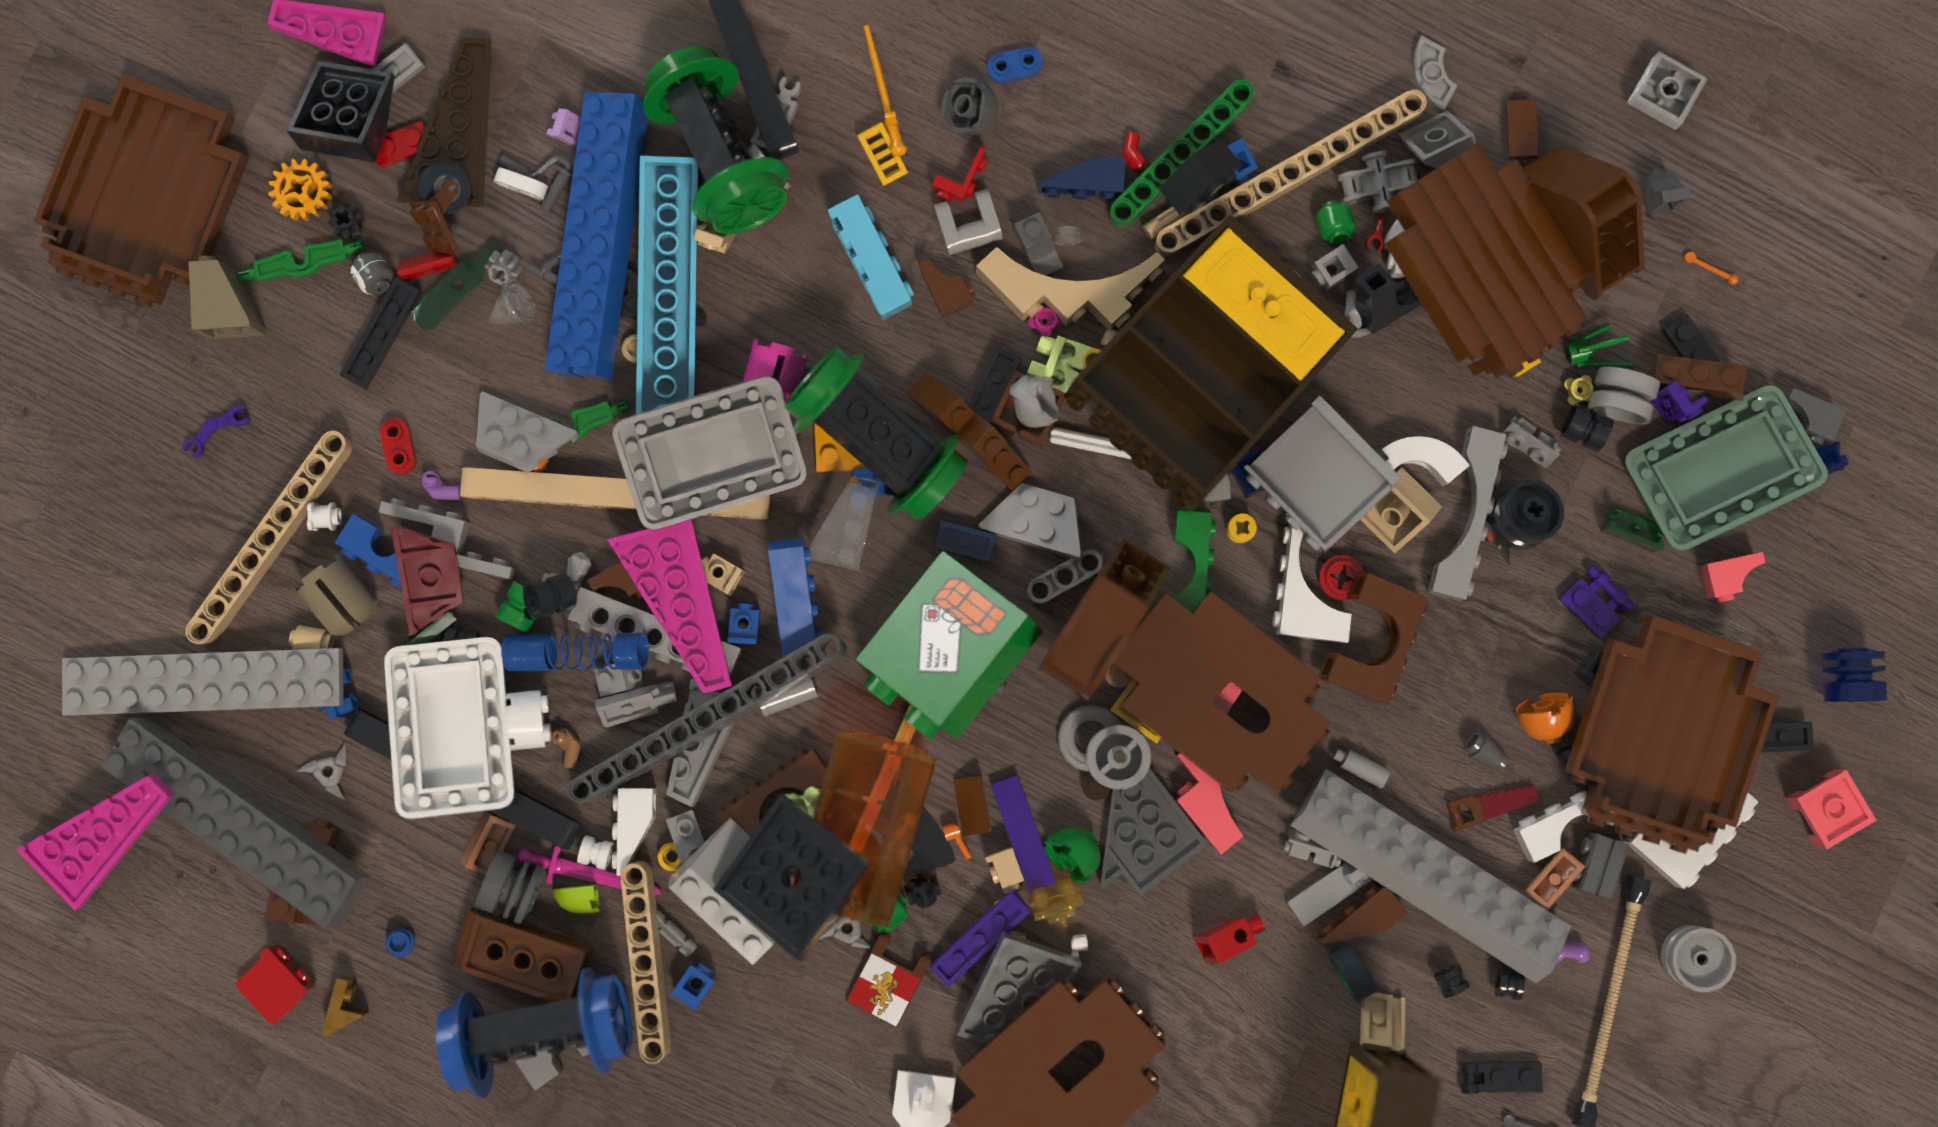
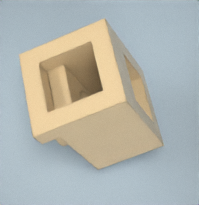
[702,553,745,596]
[985,847,1024,893]

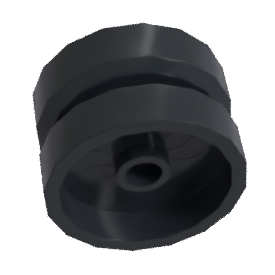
[1489,480,1564,550]

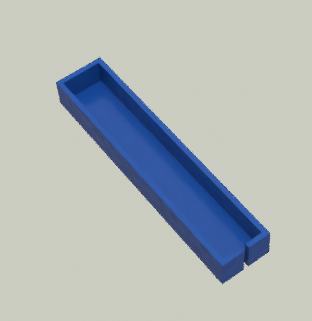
[545,92,648,381]

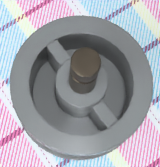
[1086,725,1151,789]

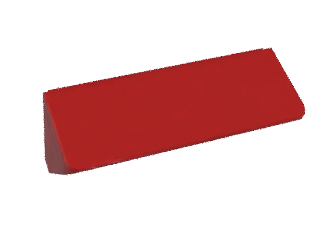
[397,252,459,282]

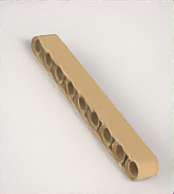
[186,431,353,645]

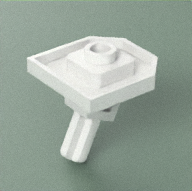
[892,1070,955,1127]

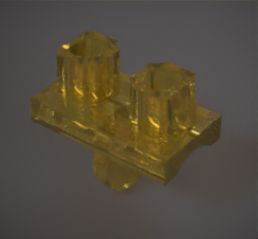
[1030,877,1085,929]

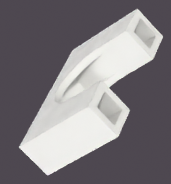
[1623,793,1758,889]

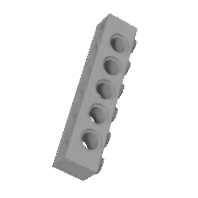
[568,587,743,680]

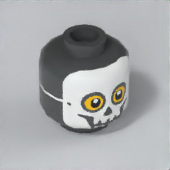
[350,252,394,294]

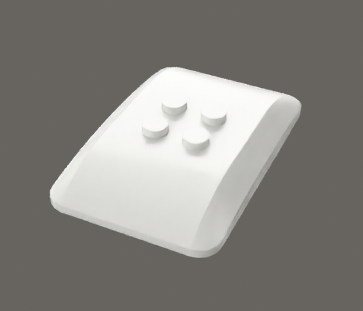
[384,637,514,819]

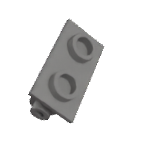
[1502,416,1562,468]
[666,810,705,864]
[1283,827,1341,868]

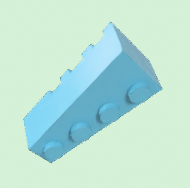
[828,194,914,321]

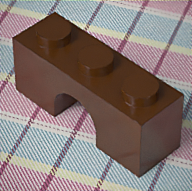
[1655,354,1748,401]

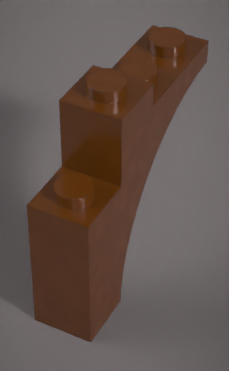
[906,373,1032,492]

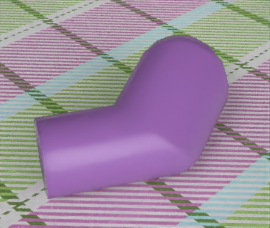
[422,471,461,500]

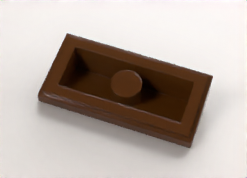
[954,775,992,836]

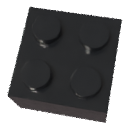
[1159,140,1243,215]

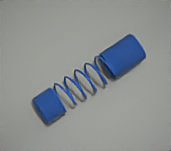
[501,633,649,671]

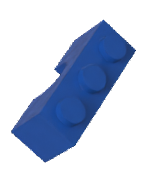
[335,514,401,589]

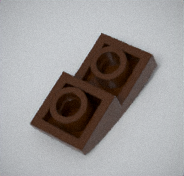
[1507,99,1538,160]

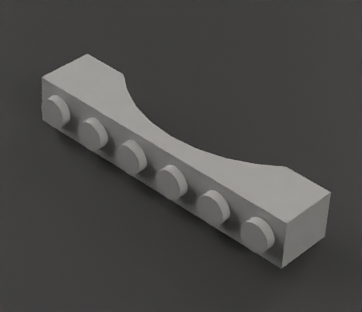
[1427,426,1508,601]

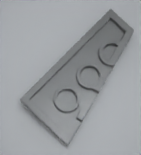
[666,679,737,807]

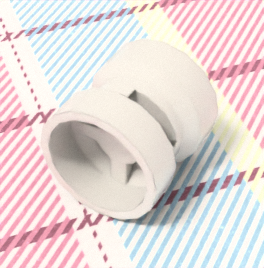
[577,835,614,870]

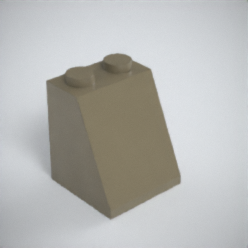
[189,256,267,339]

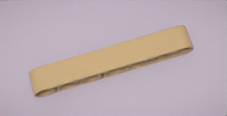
[621,860,671,1064]

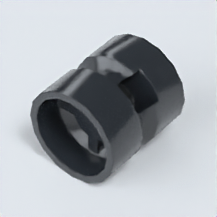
[1560,403,1614,453]
[523,573,577,620]

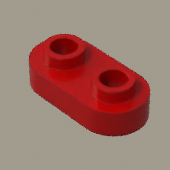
[380,418,417,475]

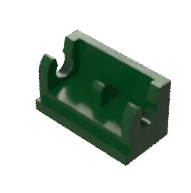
[1600,505,1669,552]

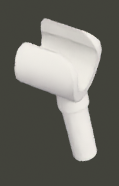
[1071,934,1088,958]

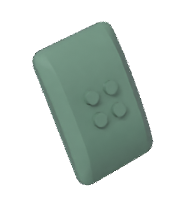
[1625,385,1828,551]

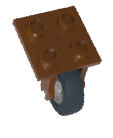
[408,163,471,255]

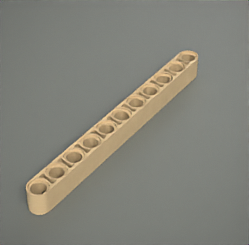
[1155,90,1427,258]
[460,467,770,520]

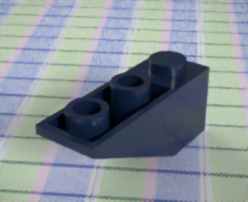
[1038,157,1126,202]

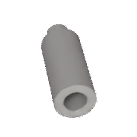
[1333,748,1391,789]

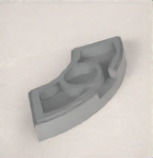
[1413,35,1458,112]

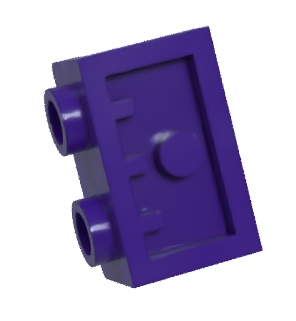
[1651,381,1709,424]

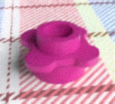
[1028,305,1062,337]

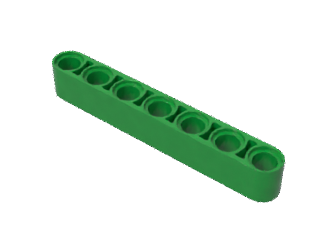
[1109,79,1255,229]

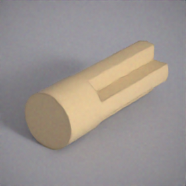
[1142,206,1191,240]

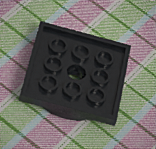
[713,794,871,961]

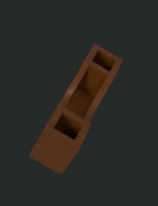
[718,748,834,835]

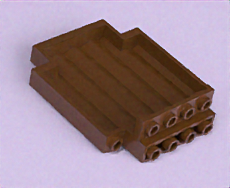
[33,74,249,308]
[1384,142,1588,378]
[1565,615,1779,854]

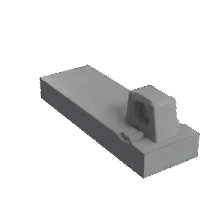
[1286,861,1373,926]

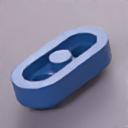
[987,47,1043,84]

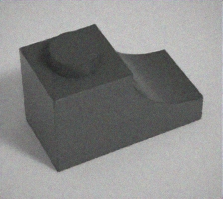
[1641,169,1692,215]
[1014,212,1063,276]
[1783,388,1846,446]

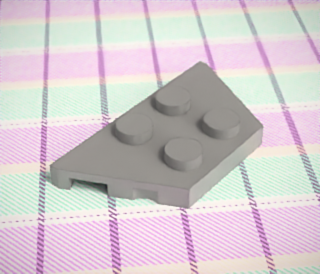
[476,391,579,473]
[978,483,1083,561]

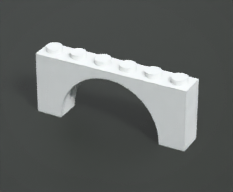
[1273,513,1352,644]

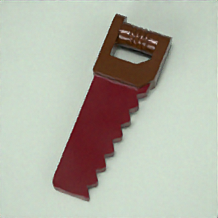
[1446,784,1539,832]

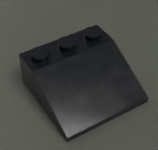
[286,61,395,163]

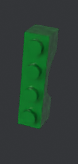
[1170,510,1216,613]

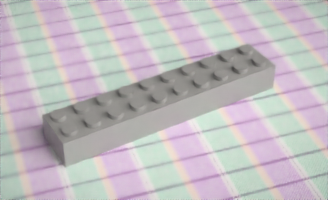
[1290,769,1571,983]

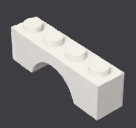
[1513,791,1614,862]

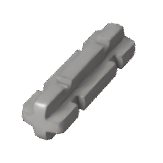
[657,910,697,957]

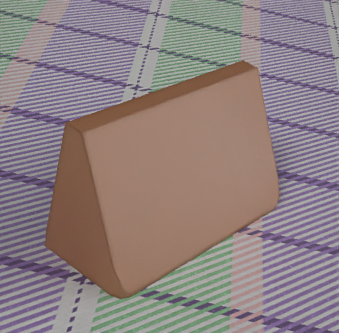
[460,811,516,875]
[1524,847,1585,910]

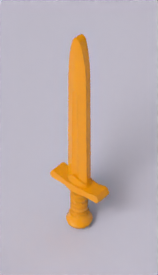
[863,24,907,157]

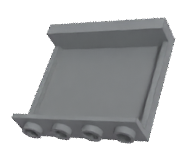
[1244,396,1401,553]

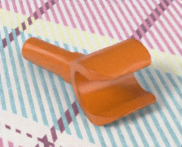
[943,822,972,860]

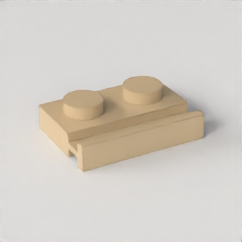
[1360,992,1405,1055]

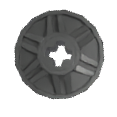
[474,849,544,924]

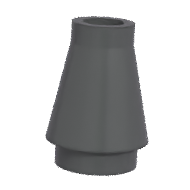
[1465,732,1509,771]

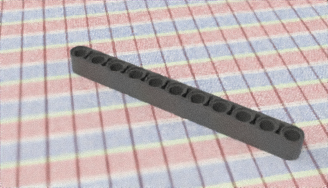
[567,634,847,804]

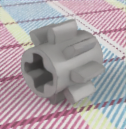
[485,250,523,285]

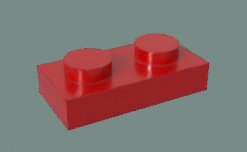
[376,121,426,169]

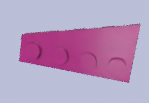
[268,0,387,68]

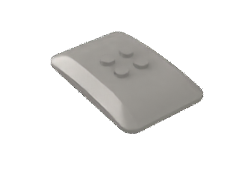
[613,376,807,530]

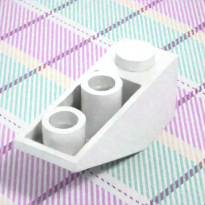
[612,788,657,876]

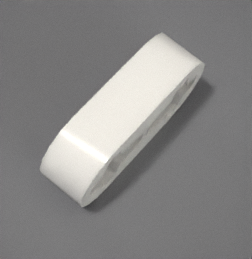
[493,168,548,200]

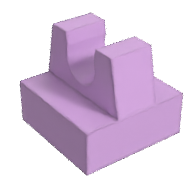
[547,108,581,146]

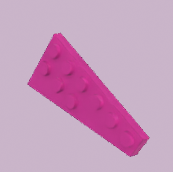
[16,773,175,911]

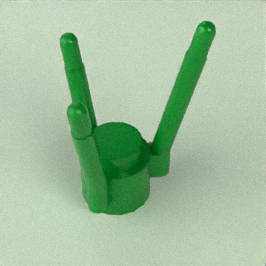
[1565,324,1634,369]

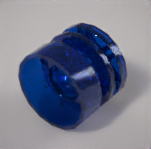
[1822,648,1888,702]

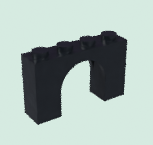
[1355,264,1422,335]

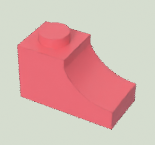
[1698,552,1766,603]

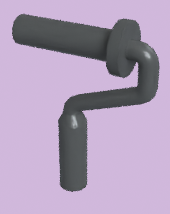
[499,155,573,212]

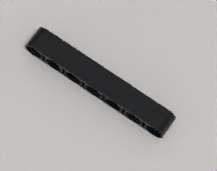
[708,0,799,160]

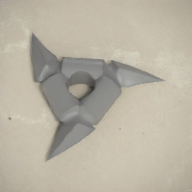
[296,743,346,800]
[818,894,872,948]

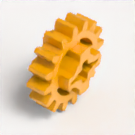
[268,159,332,221]

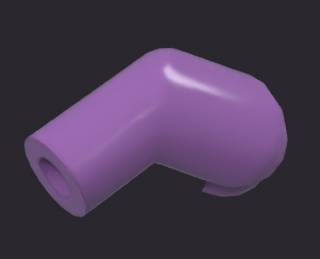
[1556,940,1590,964]

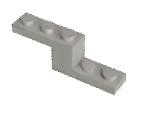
[379,498,517,580]

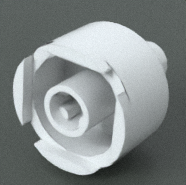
[505,690,552,751]

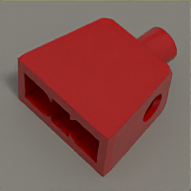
[1193,915,1265,964]

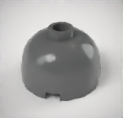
[941,77,998,136]

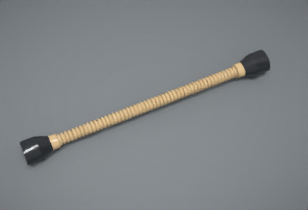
[1571,875,1651,1127]

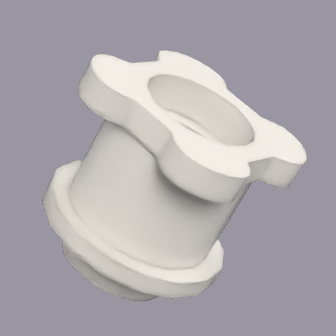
[307,502,342,531]

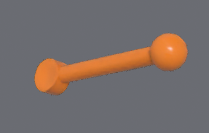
[1684,252,1739,285]

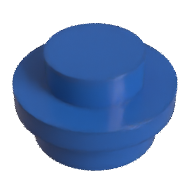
[385,928,415,957]

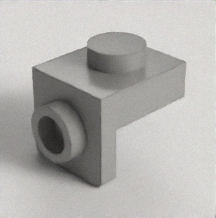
[594,664,643,697]

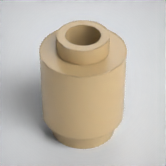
[289,625,335,650]

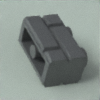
[1573,833,1629,900]

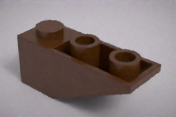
[1315,884,1408,945]

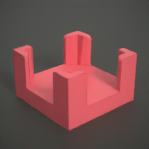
[1785,769,1876,849]

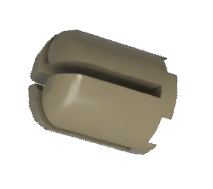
[293,553,377,636]

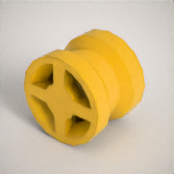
[1226,514,1257,544]

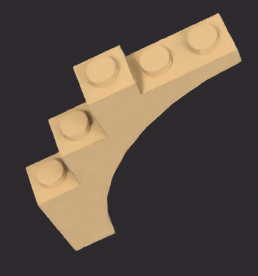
[976,247,1165,331]

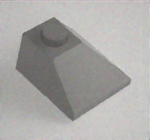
[1398,110,1476,168]

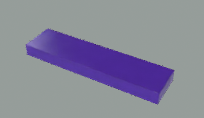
[991,775,1056,893]
[929,889,1032,987]

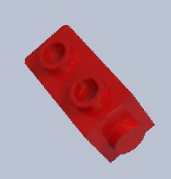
[932,146,989,204]

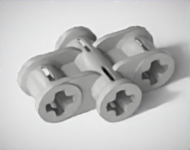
[1337,151,1418,213]

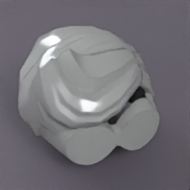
[1009,375,1059,428]

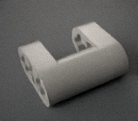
[934,188,1003,255]

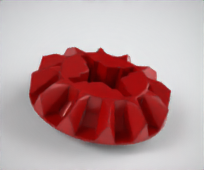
[1319,555,1364,600]

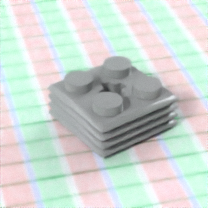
[1628,52,1707,130]

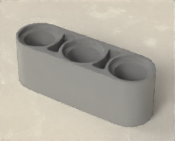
[1027,550,1103,605]

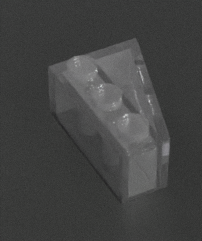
[809,476,880,571]

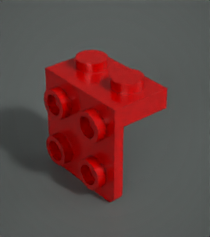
[236,944,316,1024]

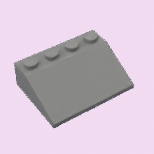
[669,817,801,965]

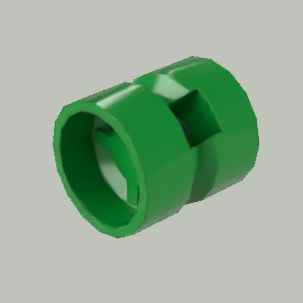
[495,581,535,633]

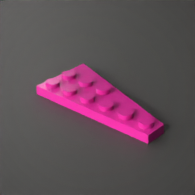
[607,519,733,694]

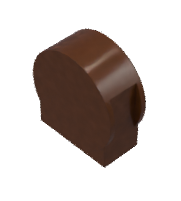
[1038,538,1170,700]

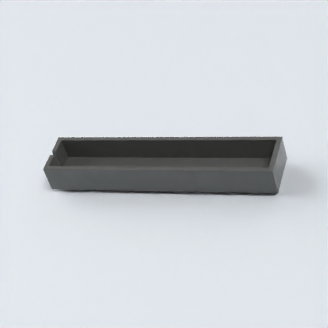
[101,717,371,929]

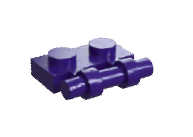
[1558,564,1635,639]

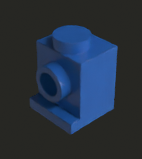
[1227,138,1258,186]
[727,603,761,645]
[671,962,717,1010]

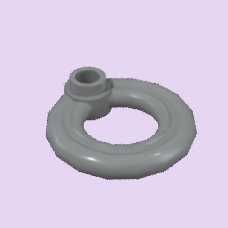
[1057,704,1122,772]

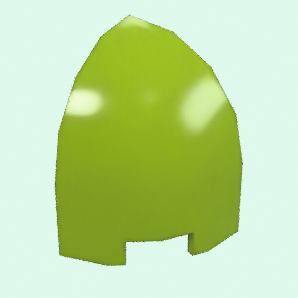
[552,884,601,914]

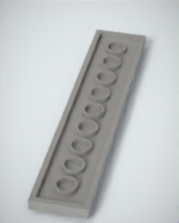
[62,648,344,716]

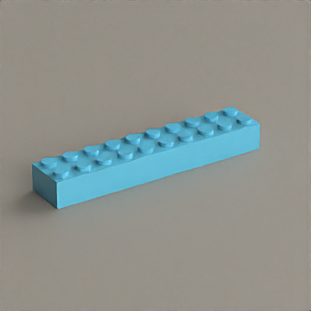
[636,156,698,414]

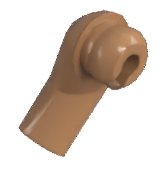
[551,728,580,769]

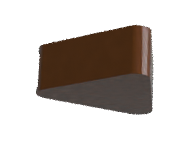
[1523,145,1645,300]

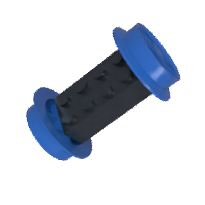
[436,967,633,1098]

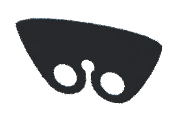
[870,778,955,872]

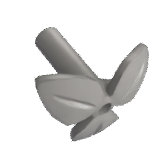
[1344,290,1371,338]

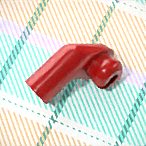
[1122,132,1150,173]

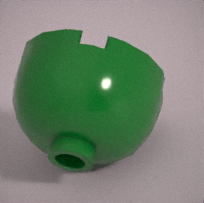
[1044,826,1101,884]

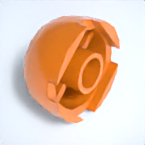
[1516,692,1577,744]

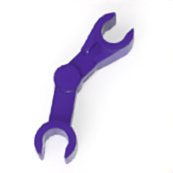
[183,406,251,458]

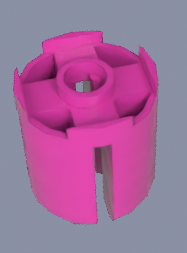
[743,339,808,414]

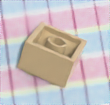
[1361,467,1442,553]

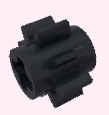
[327,202,365,239]
[904,872,942,908]

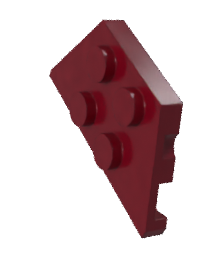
[391,525,464,635]

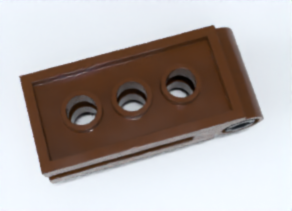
[451,907,594,1002]

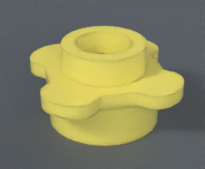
[1564,375,1594,406]

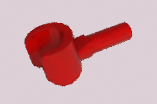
[1365,214,1386,252]

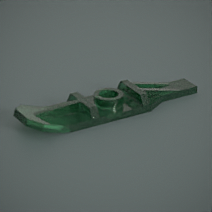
[413,240,504,330]

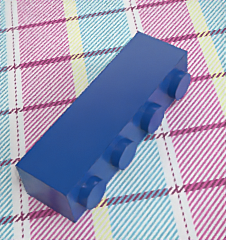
[768,538,822,657]

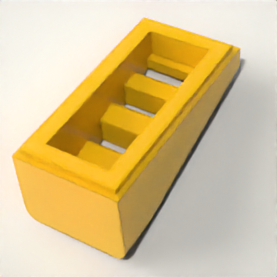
[856,122,908,186]

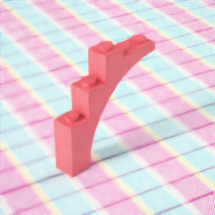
[1175,681,1243,854]

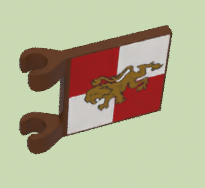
[846,932,932,1028]

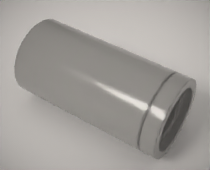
[755,677,819,717]

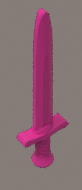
[517,846,661,895]

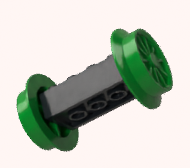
[643,46,789,235]
[784,346,968,521]

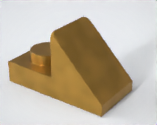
[321,975,369,1036]

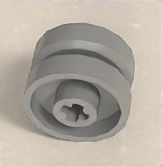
[1587,367,1661,424]
[1660,925,1736,992]

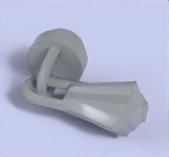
[542,552,592,594]

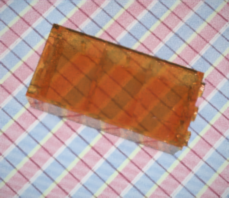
[793,728,937,928]

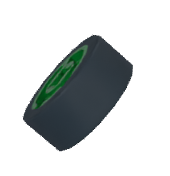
[1329,944,1377,1003]

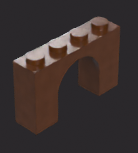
[1318,572,1428,705]

